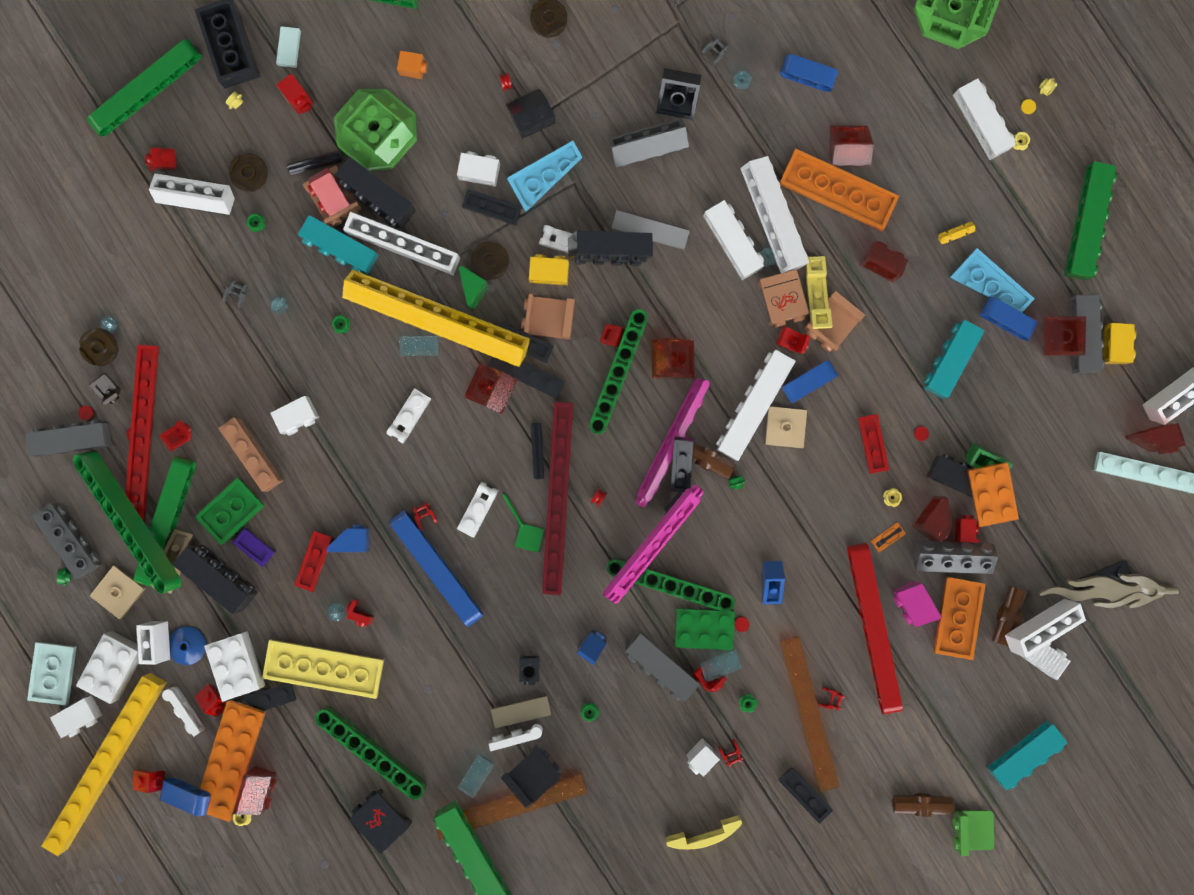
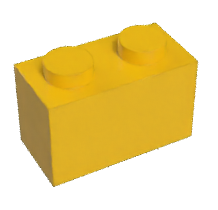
[529,254,569,286]
[1103,323,1136,364]

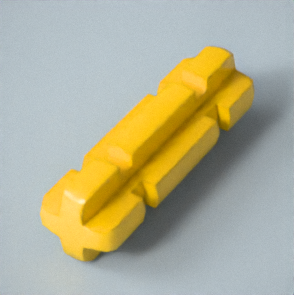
[938,222,976,244]

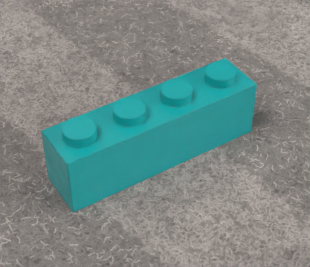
[298,215,379,275]
[923,320,985,399]
[986,721,1068,791]

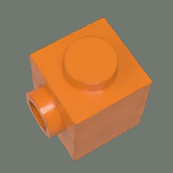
[397,51,428,79]

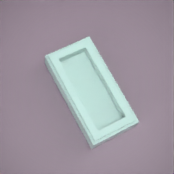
[276,27,301,68]

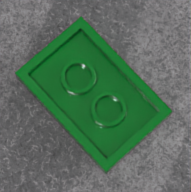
[195,478,265,545]
[675,608,735,650]

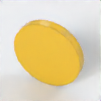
[1021,99,1036,114]

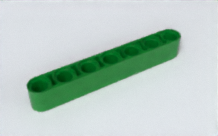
[87,39,202,137]
[589,309,648,435]
[134,456,196,588]
[606,559,735,612]
[315,707,427,800]

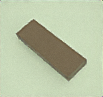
[491,695,552,728]

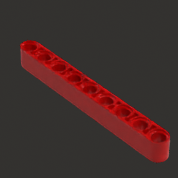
[847,542,903,715]

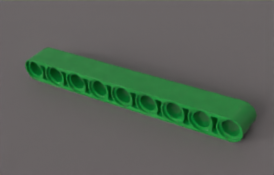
[73,450,181,594]

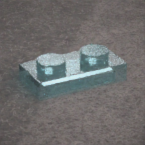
[400,336,439,356]
[700,650,742,682]
[457,754,495,798]

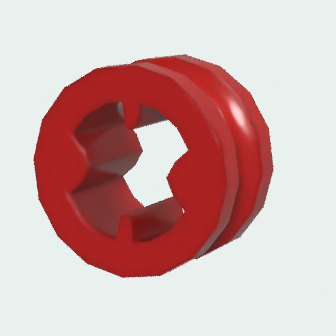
[499,72,512,91]
[590,488,607,507]

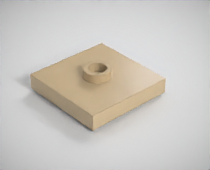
[765,407,807,448]
[90,565,146,619]

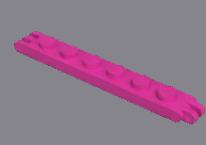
[635,378,710,507]
[603,484,704,604]

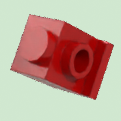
[955,515,980,543]

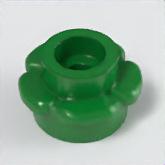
[247,213,265,232]
[332,315,351,334]
[728,475,746,490]
[57,568,71,586]
[738,694,758,713]
[580,703,599,722]

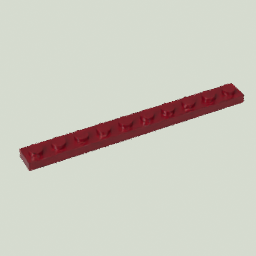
[542,402,573,595]

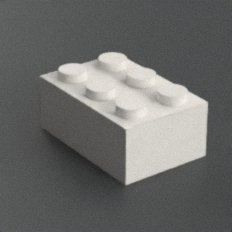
[76,631,139,704]
[204,631,266,702]

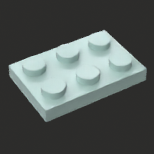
[27,642,77,705]

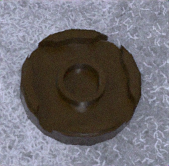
[530,0,567,38]
[229,153,268,192]
[471,242,509,280]
[79,328,118,366]

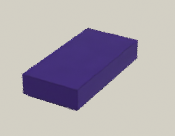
[233,528,276,567]

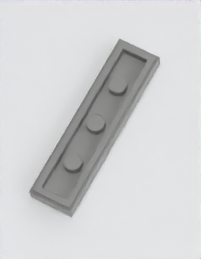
[611,210,689,250]

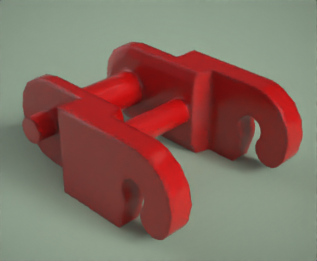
[412,501,438,530]
[818,687,846,711]
[718,739,743,768]

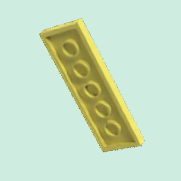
[262,639,384,699]

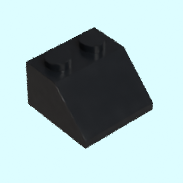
[656,68,702,120]
[506,89,556,139]

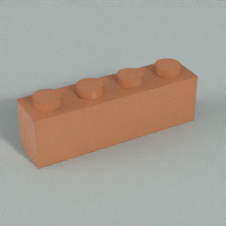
[218,417,284,492]

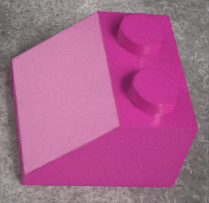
[892,580,942,627]

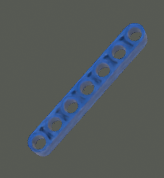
[389,510,484,627]

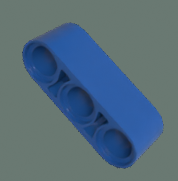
[780,54,838,92]
[979,297,1038,341]
[781,359,839,404]
[160,778,211,816]

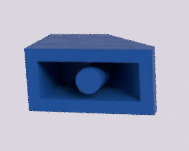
[327,525,369,552]
[762,561,785,604]
[577,630,607,665]

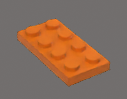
[933,577,986,660]

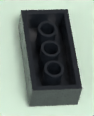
[194,0,261,89]
[335,156,416,229]
[568,230,653,266]
[172,545,258,614]

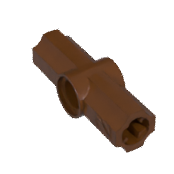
[693,443,735,479]
[992,586,1027,647]
[892,793,954,817]

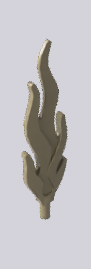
[1039,573,1179,608]

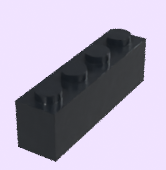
[927,454,973,498]

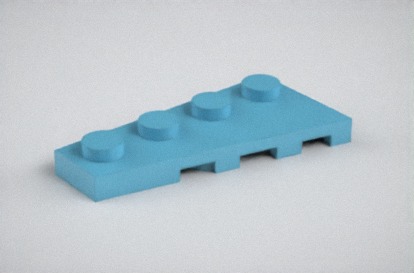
[507,141,582,212]
[949,248,1035,312]

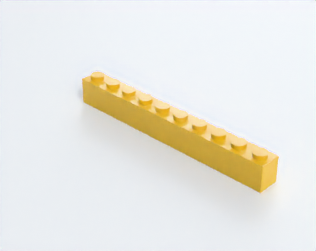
[342,270,530,367]
[41,673,167,856]

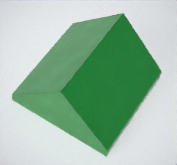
[459,266,489,311]

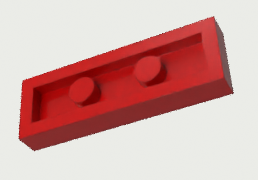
[857,414,889,474]
[294,531,333,592]

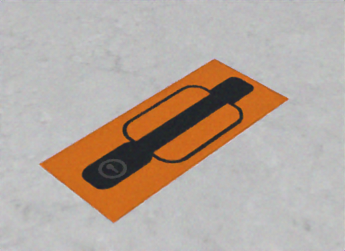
[871,522,906,553]

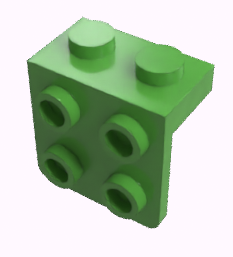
[952,810,994,856]

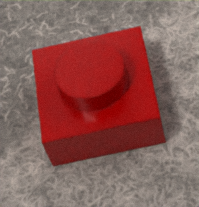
[600,324,625,347]

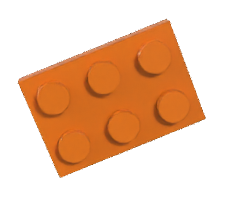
[967,462,1019,527]

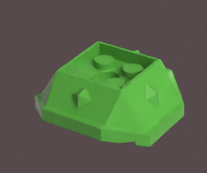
[913,0,1000,49]
[334,89,417,172]

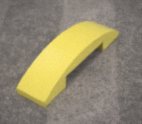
[806,256,833,329]
[665,815,742,850]

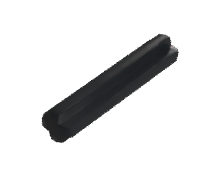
[287,150,343,175]
[531,423,544,479]

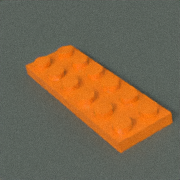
[780,148,899,231]
[200,699,266,822]

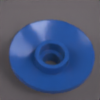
[169,626,206,665]

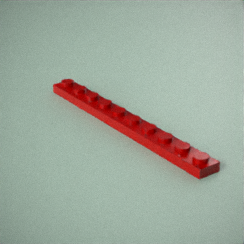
[125,345,159,523]

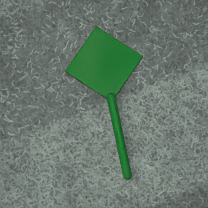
[502,493,544,553]

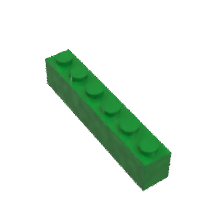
[1064,161,1117,281]
[433,800,511,895]

